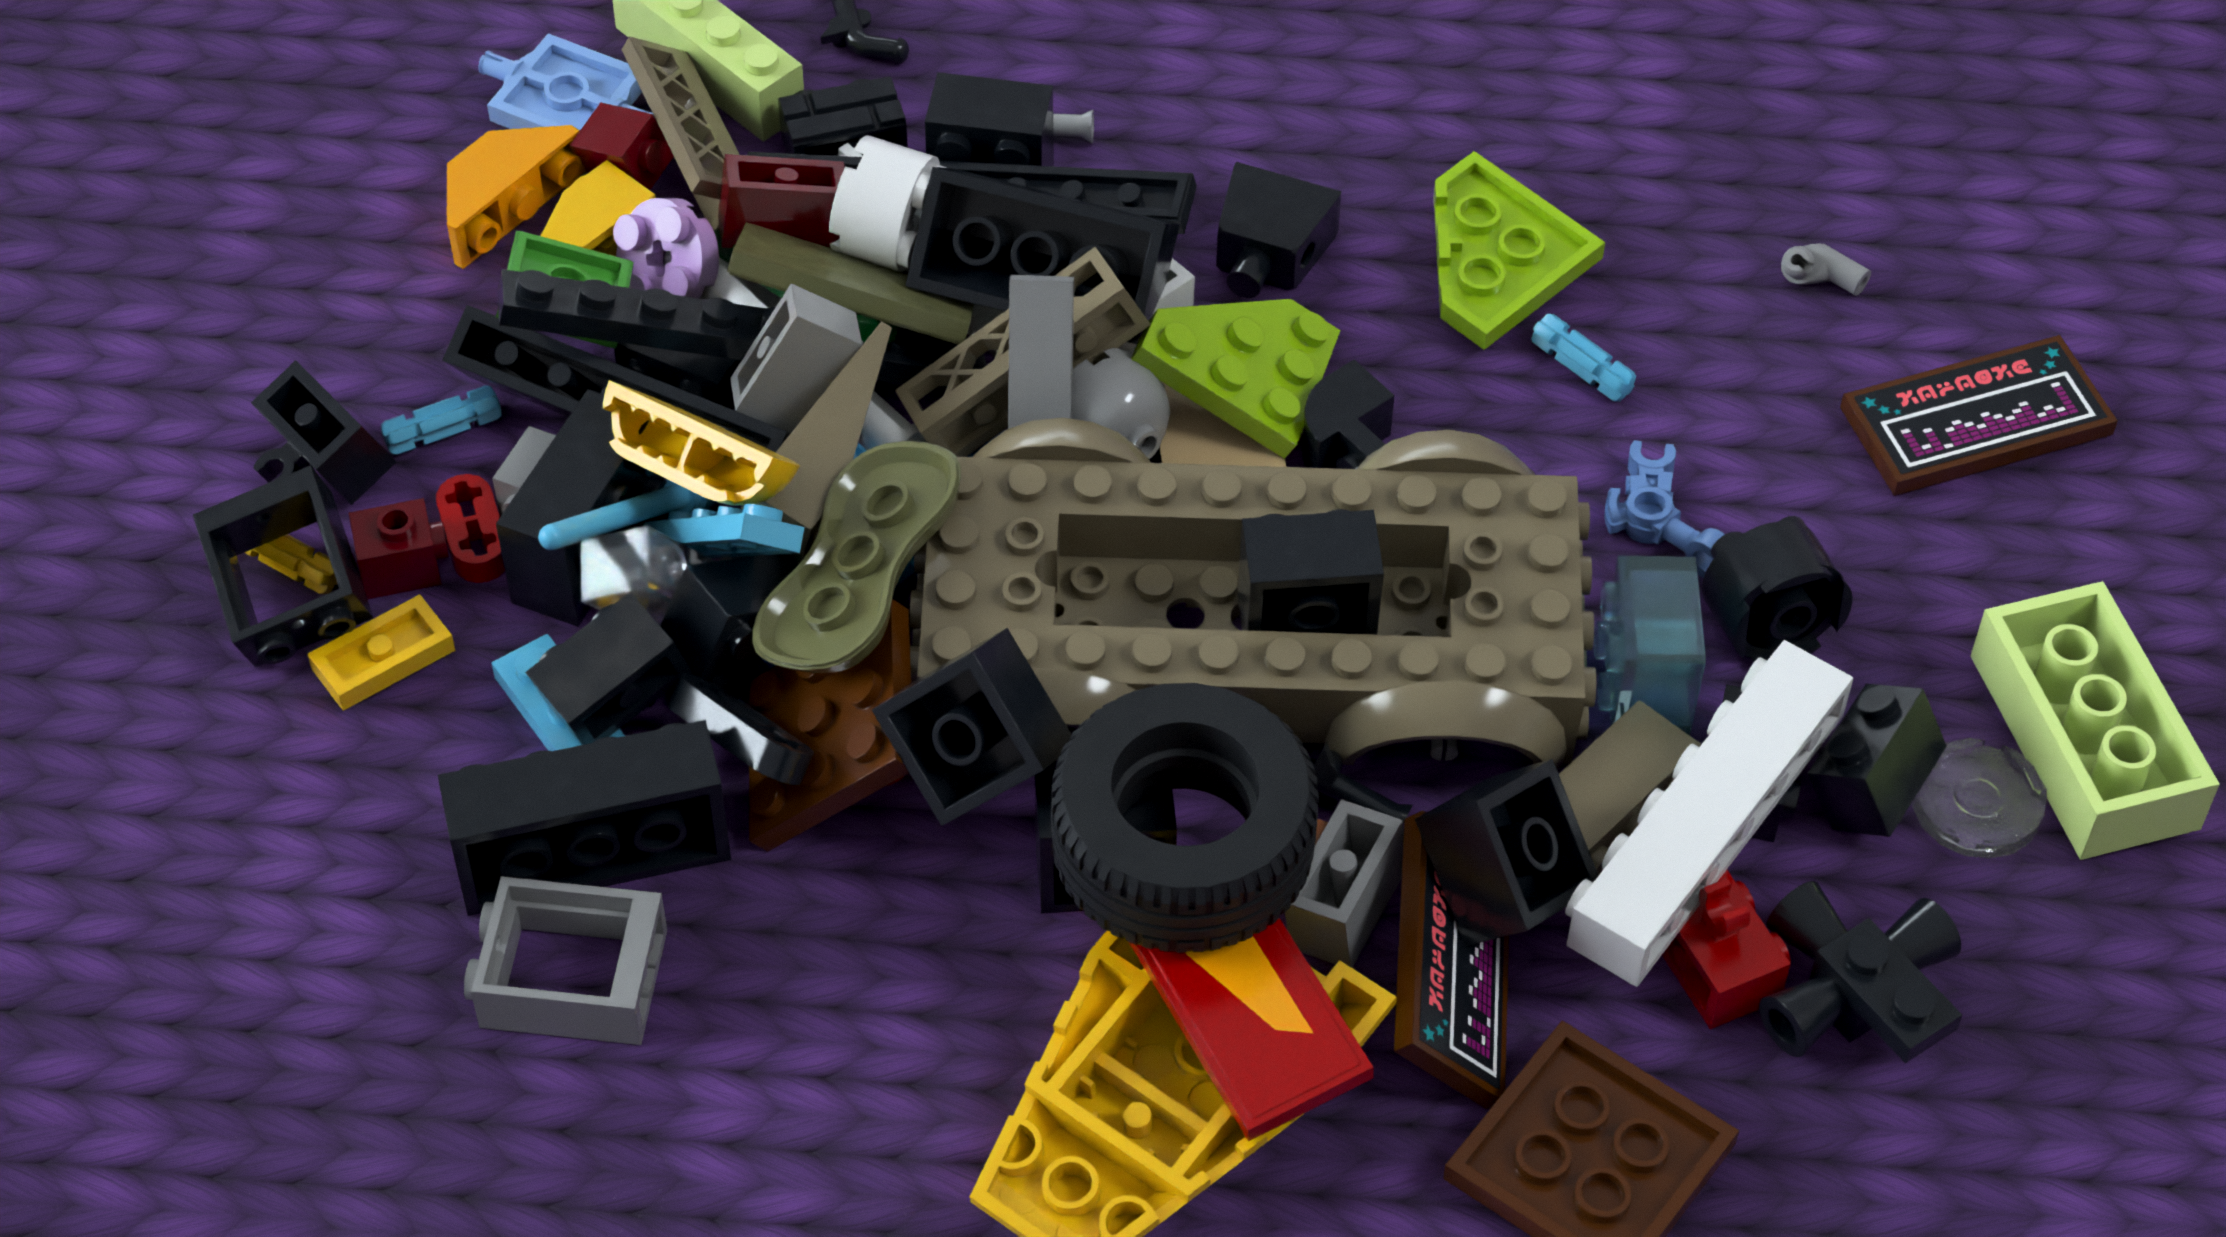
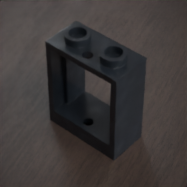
[193,465,374,668]

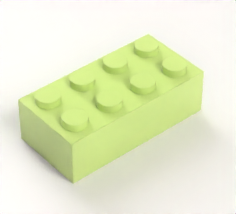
[1970,581,2220,860]

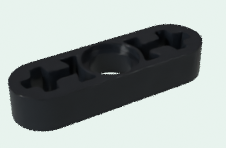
[667,673,814,785]

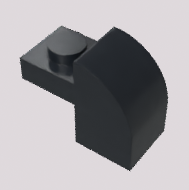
[1302,359,1395,469]

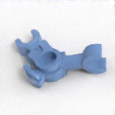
[1604,440,1725,578]

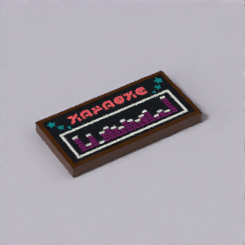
[1840,335,2118,496]
[1394,810,1509,1109]

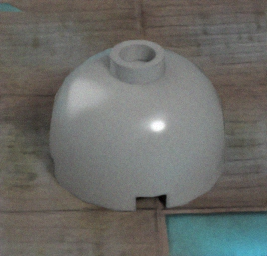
[1072,348,1170,459]

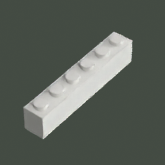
[1565,640,1854,987]

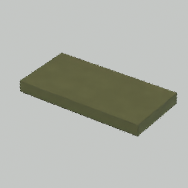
[727,222,974,345]

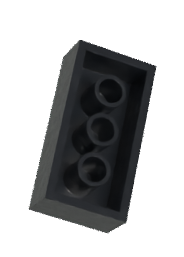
[438,719,731,916]

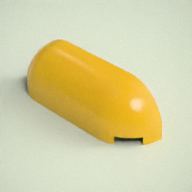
[603,380,800,506]

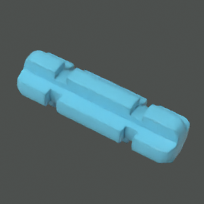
[1531,314,1636,402]
[381,385,502,455]

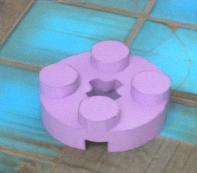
[613,198,719,298]

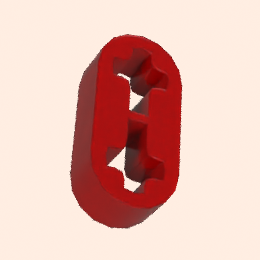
[436,474,505,583]

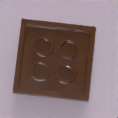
[749,599,911,852]
[1443,1020,1739,1237]

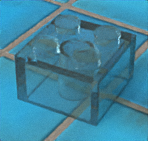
[1594,556,1706,735]

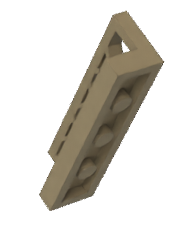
[622,36,740,230]
[895,247,1151,457]

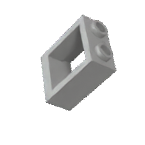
[464,876,667,1045]

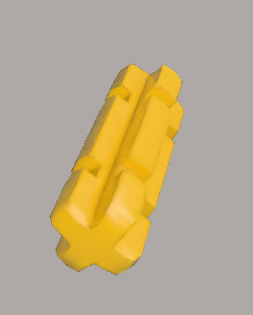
[244,534,338,595]

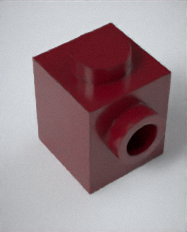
[569,102,674,190]
[348,498,449,599]

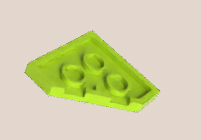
[1433,151,1605,350]
[1131,299,1341,459]

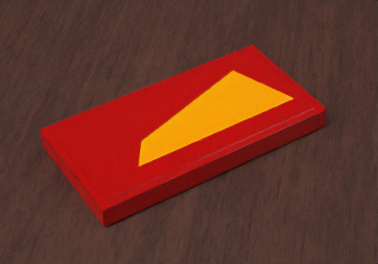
[1129,918,1374,1142]

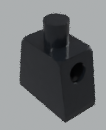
[1216,162,1341,298]

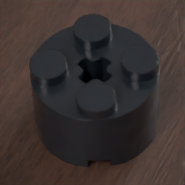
[1702,516,1853,662]

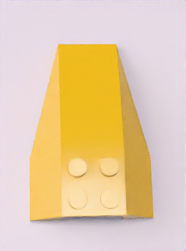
[969,930,1397,1237]

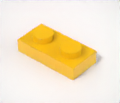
[307,594,456,711]

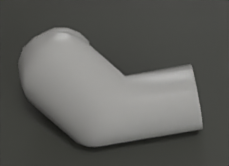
[1781,243,1871,296]

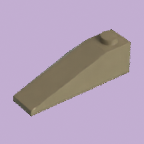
[735,321,892,563]

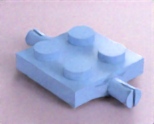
[478,34,654,131]

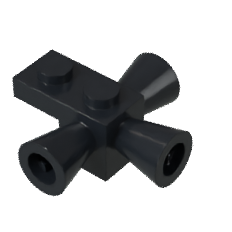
[1759,881,1962,1063]

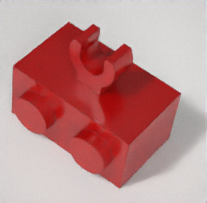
[1662,870,1791,1030]

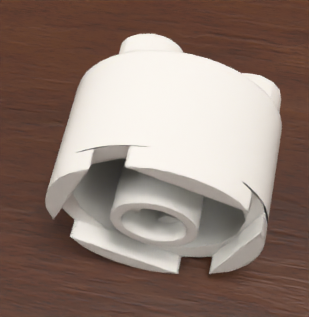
[829,135,947,272]

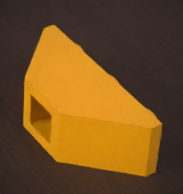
[447,125,585,269]

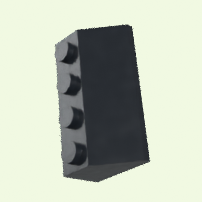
[905,167,1180,344]

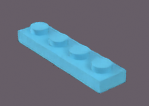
[640,504,805,559]

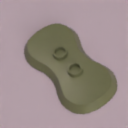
[752,441,961,673]

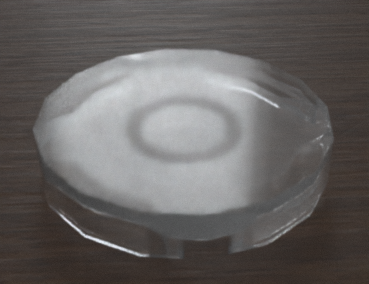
[1912,738,2047,859]

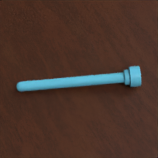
[538,479,717,550]

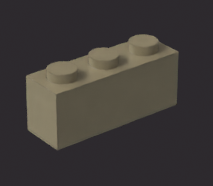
[1559,700,1701,875]

